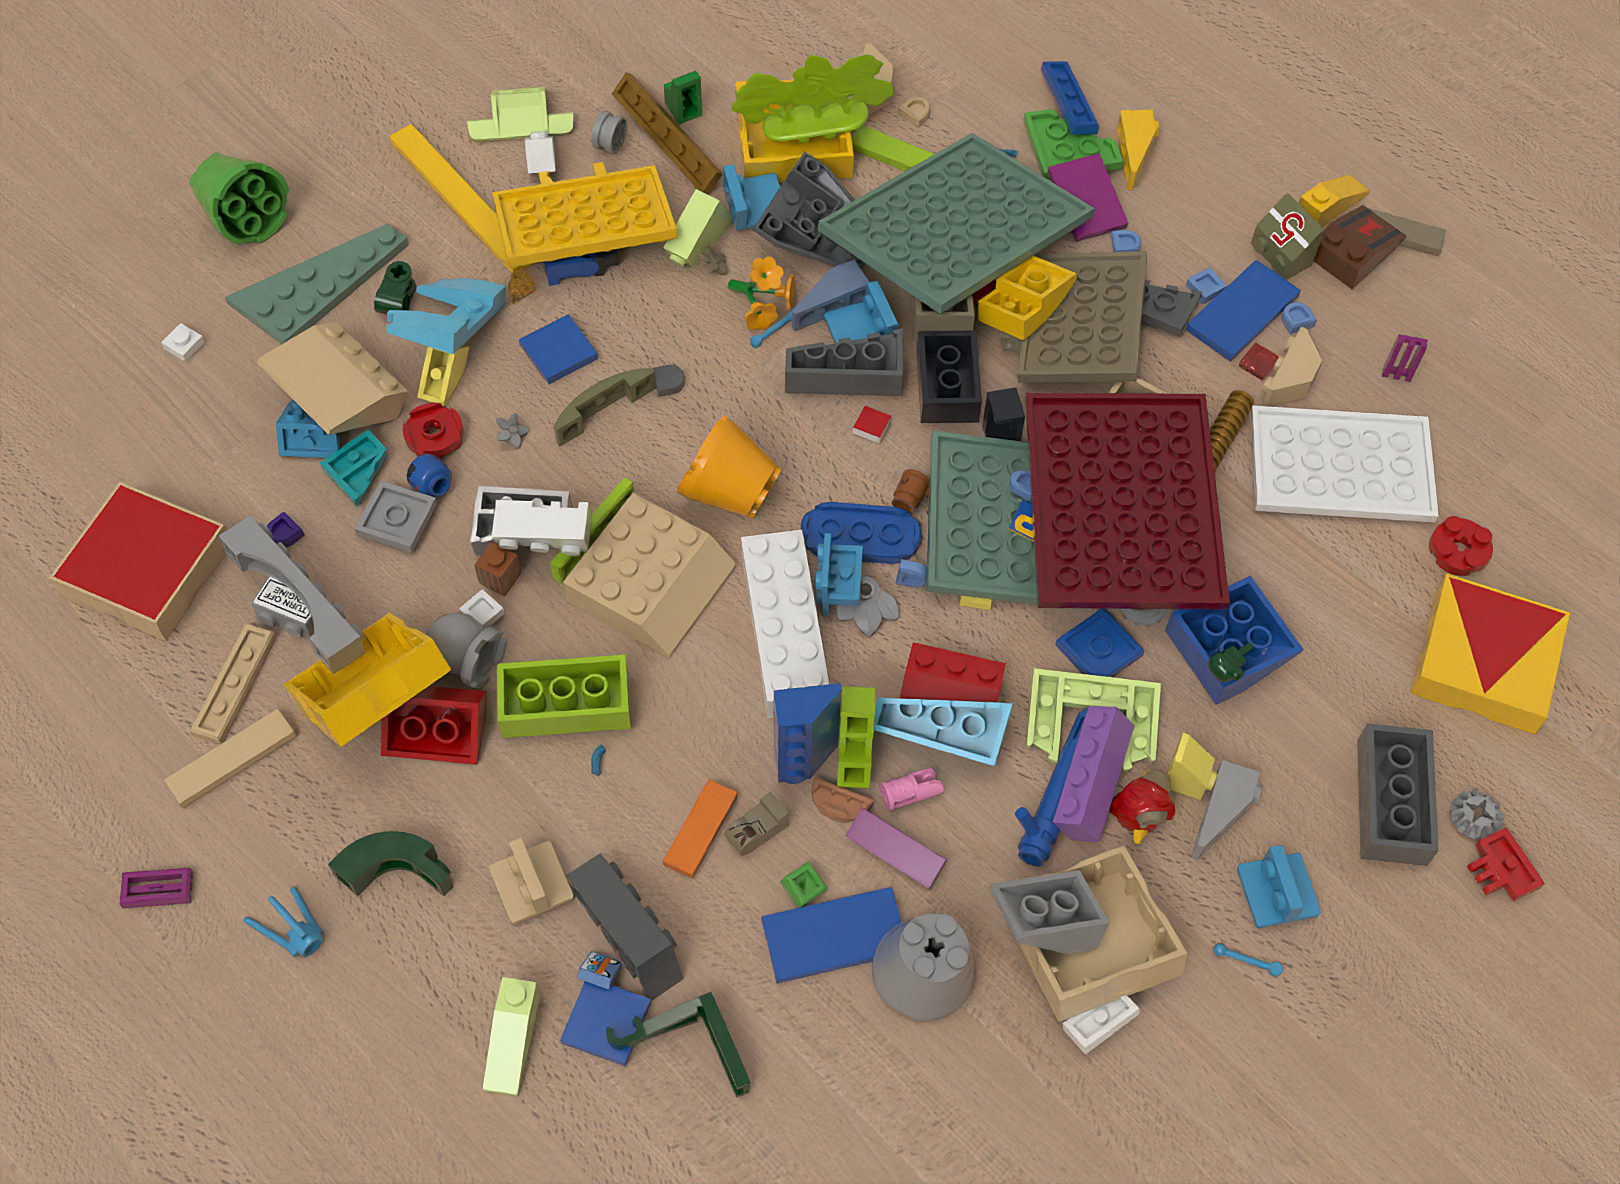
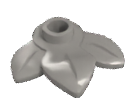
[837,576,899,637]

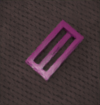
[1382,334,1428,382]
[119,868,193,908]

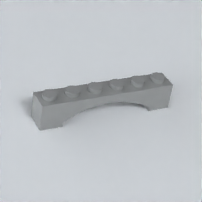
[219,516,365,675]

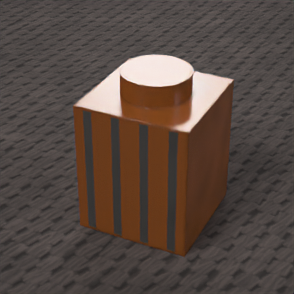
[474,542,522,596]

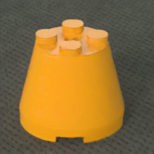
[677,415,782,519]

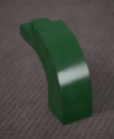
[328,831,453,896]

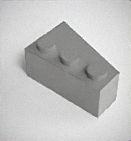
[470,486,573,556]

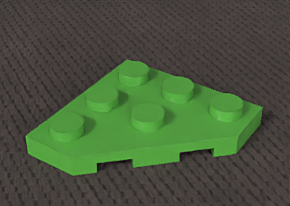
[1023,109,1123,180]

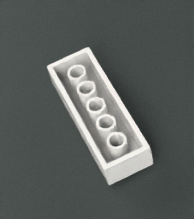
[741,530,829,719]

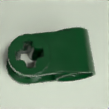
[374,261,416,314]

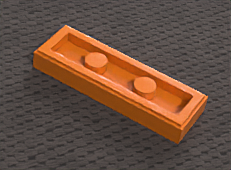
[663,779,738,879]

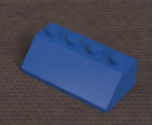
[773,683,842,784]

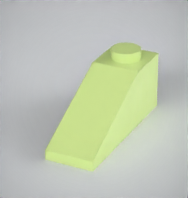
[483,977,541,1096]

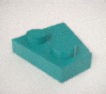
[320,430,388,506]

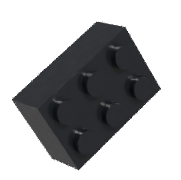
[916,331,982,423]

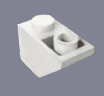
[524,131,556,173]

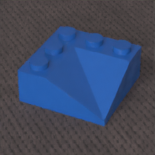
[1165,576,1303,705]

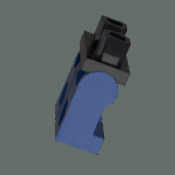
[544,249,618,286]

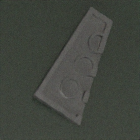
[1142,280,1202,337]

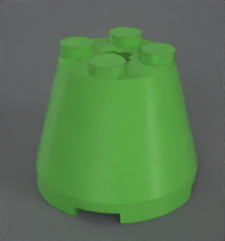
[189,152,290,245]

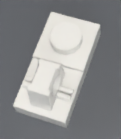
[1063,995,1140,1055]

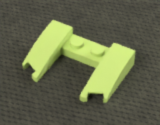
[1026,668,1161,772]

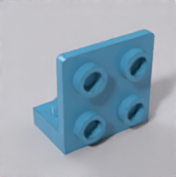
[723,164,780,231]
[824,280,898,343]
[276,400,341,458]

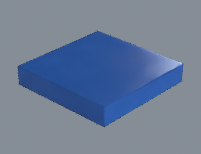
[519,314,598,385]
[1055,609,1144,677]
[560,981,651,1067]

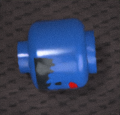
[406,454,452,498]

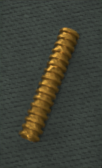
[1210,390,1254,472]

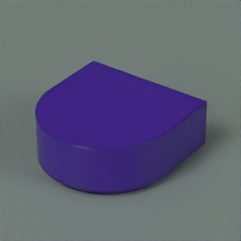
[267,512,305,547]

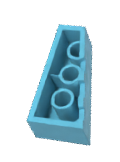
[874,698,1014,766]

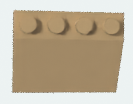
[257,322,408,435]

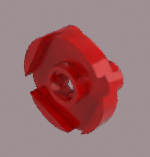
[402,402,464,457]
[1429,516,1493,576]

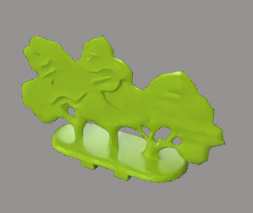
[731,54,894,143]

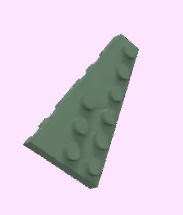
[225,224,409,345]

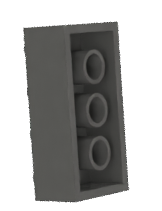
[1357,723,1439,866]

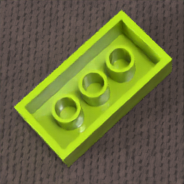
[497,654,631,738]

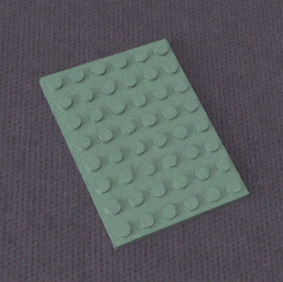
[818,133,1094,314]

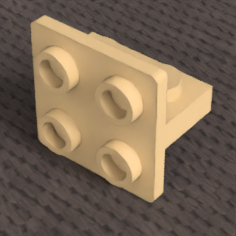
[489,838,574,925]

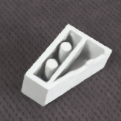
[492,500,592,556]

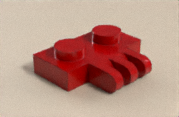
[1467,827,1545,902]

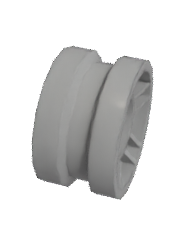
[591,111,627,154]

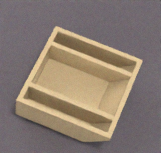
[563,493,736,658]

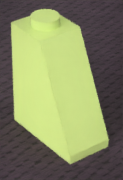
[663,189,733,268]

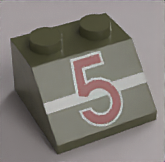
[1251,193,1325,280]

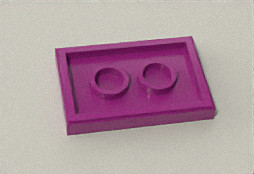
[1047,153,1129,242]

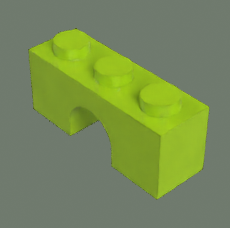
[837,686,875,788]

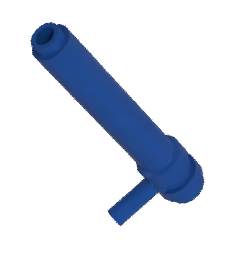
[1015,708,1088,866]

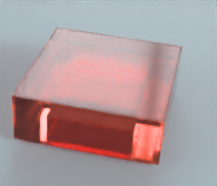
[1239,343,1279,381]

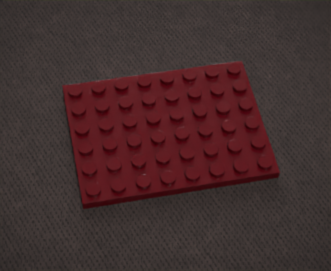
[1025,393,1230,609]

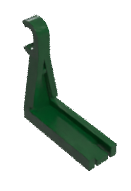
[606,992,751,1098]

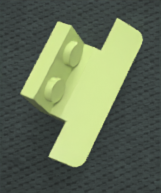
[467,87,573,142]

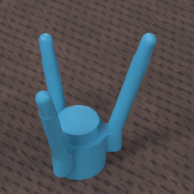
[244,887,324,957]

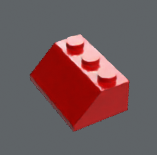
[900,642,1006,703]
[381,686,487,764]

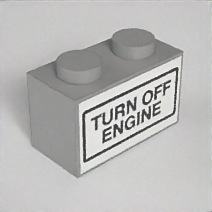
[251,576,314,639]

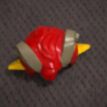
[1109,769,1176,844]

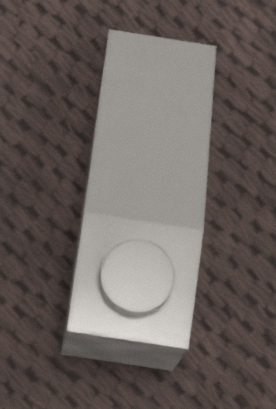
[1191,760,1262,860]

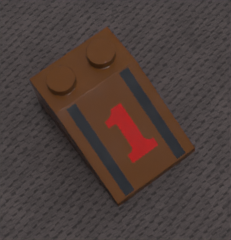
[1314,205,1406,290]

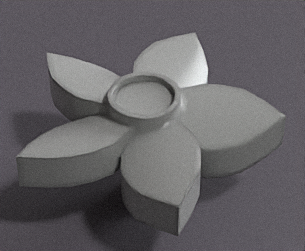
[496,413,529,448]

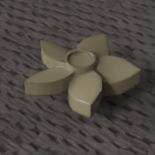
[699,245,728,275]

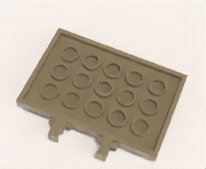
[1001,251,1147,383]

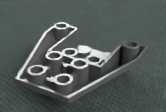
[753,151,865,270]

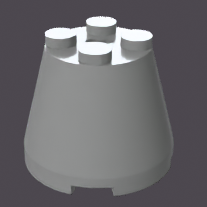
[872,913,975,1022]

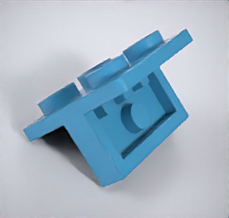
[816,533,863,615]
[1237,845,1321,928]

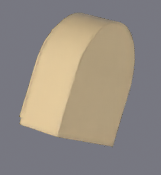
[898,97,931,127]

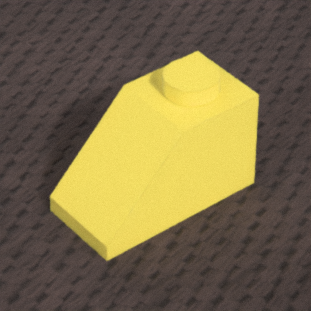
[417,344,469,406]
[1167,733,1217,800]

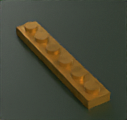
[611,72,723,195]

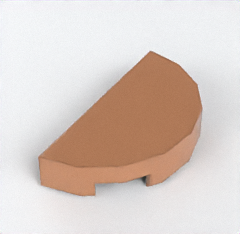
[811,776,874,822]

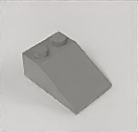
[989,870,1110,954]

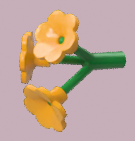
[728,256,796,330]

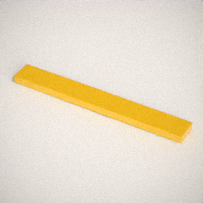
[389,124,534,276]

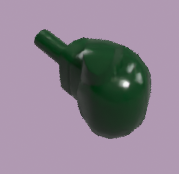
[1208,643,1253,683]

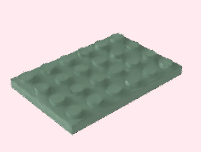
[926,430,1038,605]

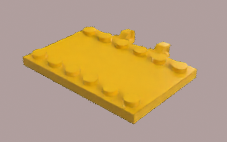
[492,162,678,267]

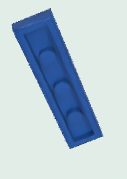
[1041,61,1099,135]

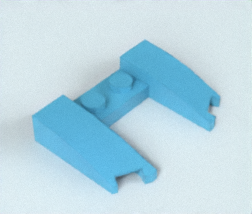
[386,278,506,354]

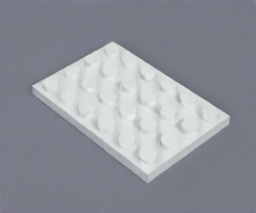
[1250,405,1439,523]

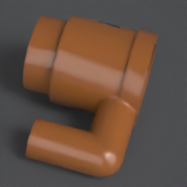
[892,469,929,515]

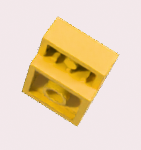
[978,255,1077,341]

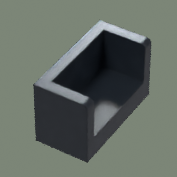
[982,388,1025,441]

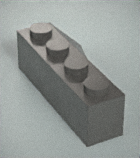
[785,328,903,396]

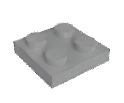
[354,481,437,553]

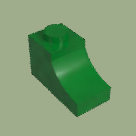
[664,70,703,124]

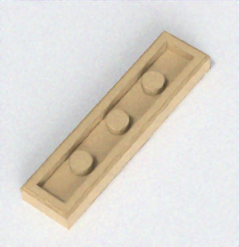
[190,623,276,744]
[164,708,296,808]

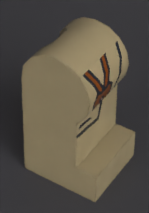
[724,792,789,856]

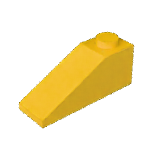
[1117,109,1159,190]
[1299,174,1370,227]

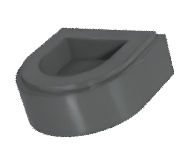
[652,365,684,397]

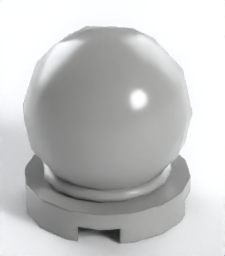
[426,612,507,689]

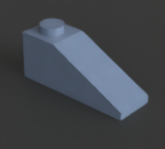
[792,259,869,332]

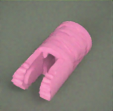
[879,768,945,811]

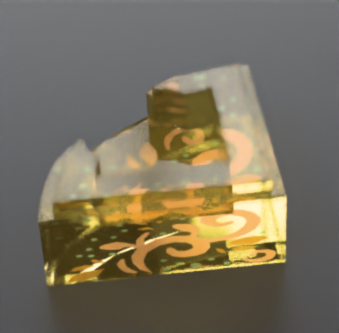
[508,267,537,304]

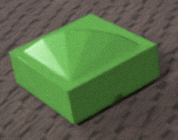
[780,861,828,908]

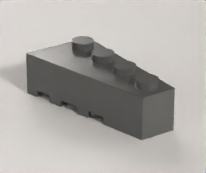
[567,853,684,1001]

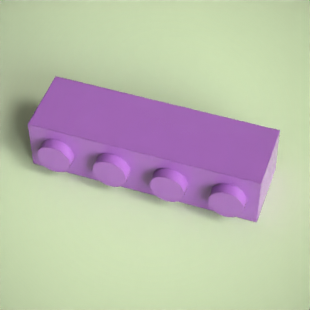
[1053,706,1134,842]

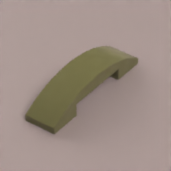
[554,368,656,446]

